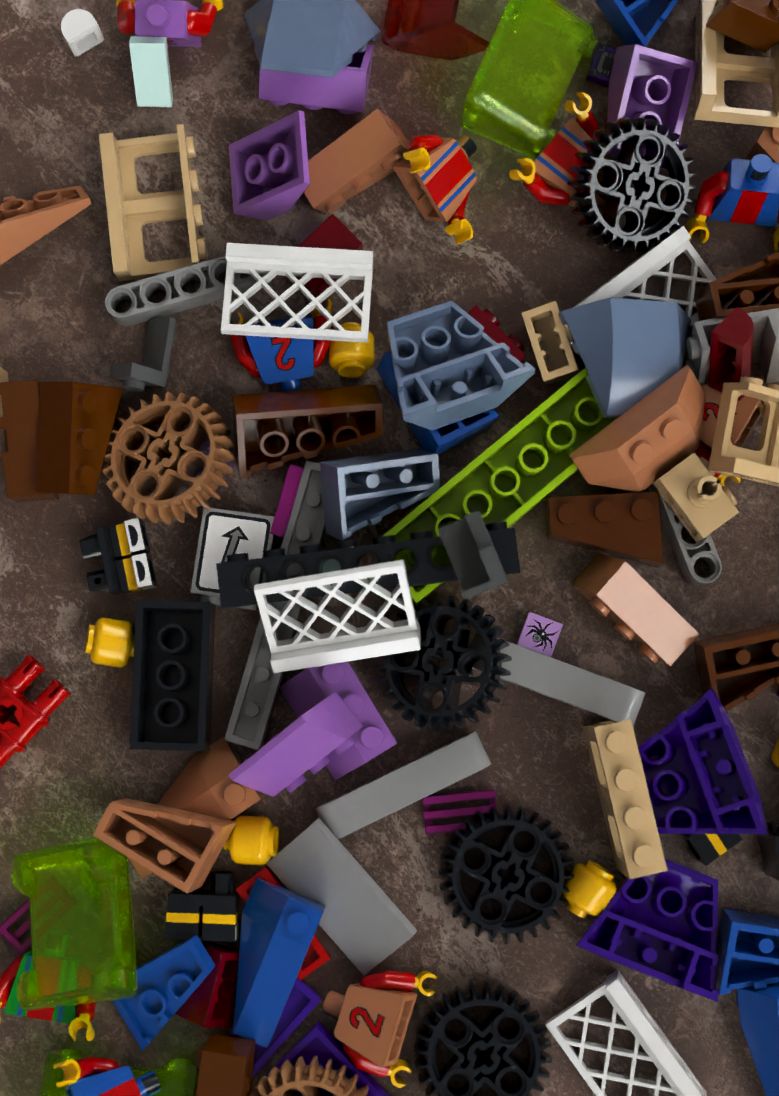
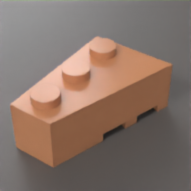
[303,109,409,213]
[93,798,236,894]

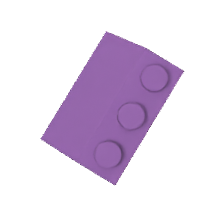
[259,44,374,114]
[279,662,397,780]
[228,691,363,797]

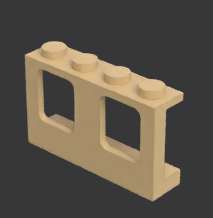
[694,0,779,128]
[99,124,208,282]
[708,377,779,487]
[583,719,667,879]

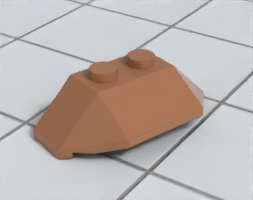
[569,365,706,492]

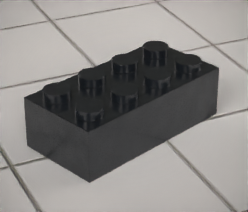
[130,600,216,751]

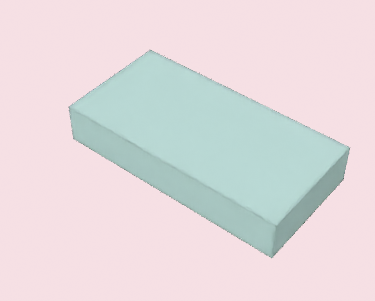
[129,36,173,107]

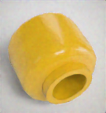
[328,322,375,378]
[84,617,135,668]
[223,815,279,865]
[562,860,617,919]

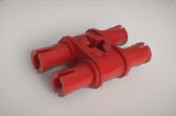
[0,654,71,769]

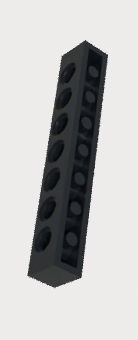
[216,522,520,608]

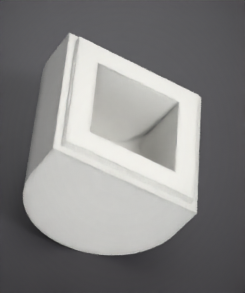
[61,9,105,57]

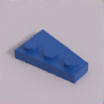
[104,934,216,1051]

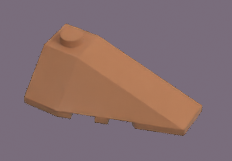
[0,186,91,265]
[128,736,265,880]

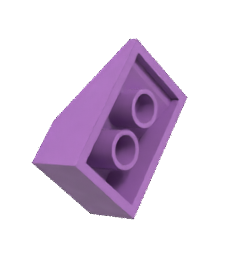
[606,44,698,169]
[229,110,310,221]

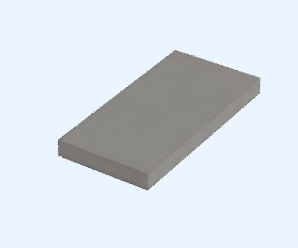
[267,818,418,976]

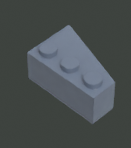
[320,448,440,541]

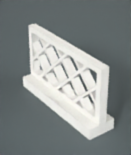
[573,226,717,326]
[221,243,373,343]
[254,560,421,673]
[545,969,707,1096]

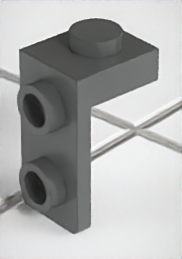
[109,316,176,392]

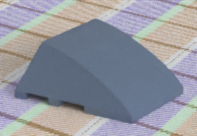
[244,0,381,78]
[558,297,691,418]
[386,301,536,431]

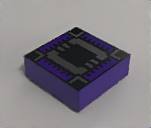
[586,43,617,87]

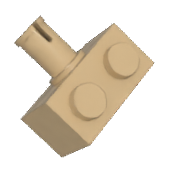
[521,301,580,386]
[653,453,739,542]

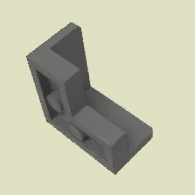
[439,510,509,600]

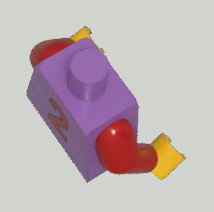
[116,0,223,47]

